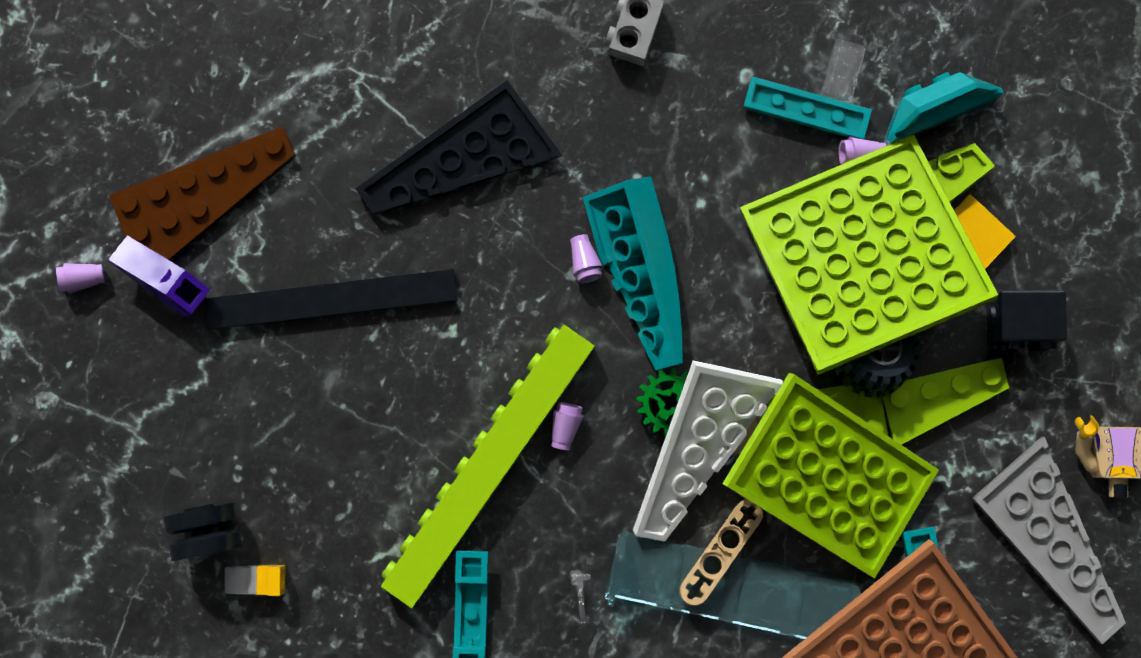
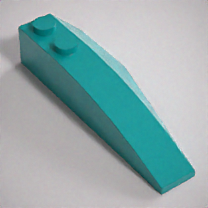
[583,176,683,370]

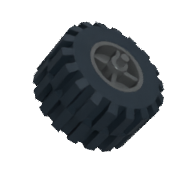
[835,336,920,398]

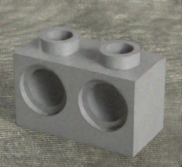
[605,0,664,66]

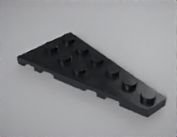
[355,80,562,215]

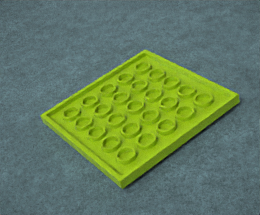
[740,134,998,375]

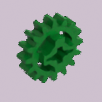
[636,368,688,436]

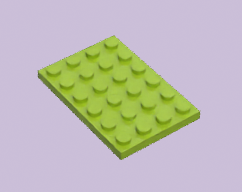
[722,373,939,579]

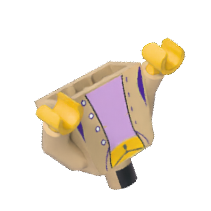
[1074,415,1141,497]

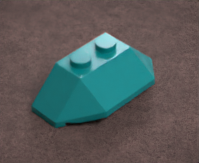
[883,72,1004,146]

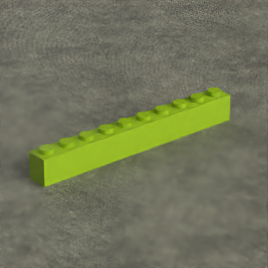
[381,324,595,608]

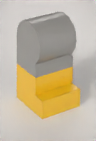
[224,565,285,596]

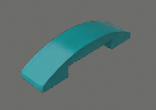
[453,550,488,658]

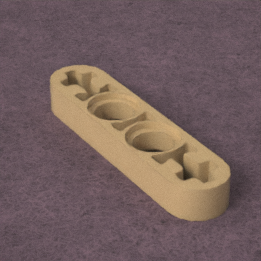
[679,499,763,606]

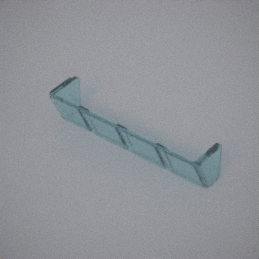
[605,531,861,639]

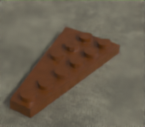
[109,126,296,261]

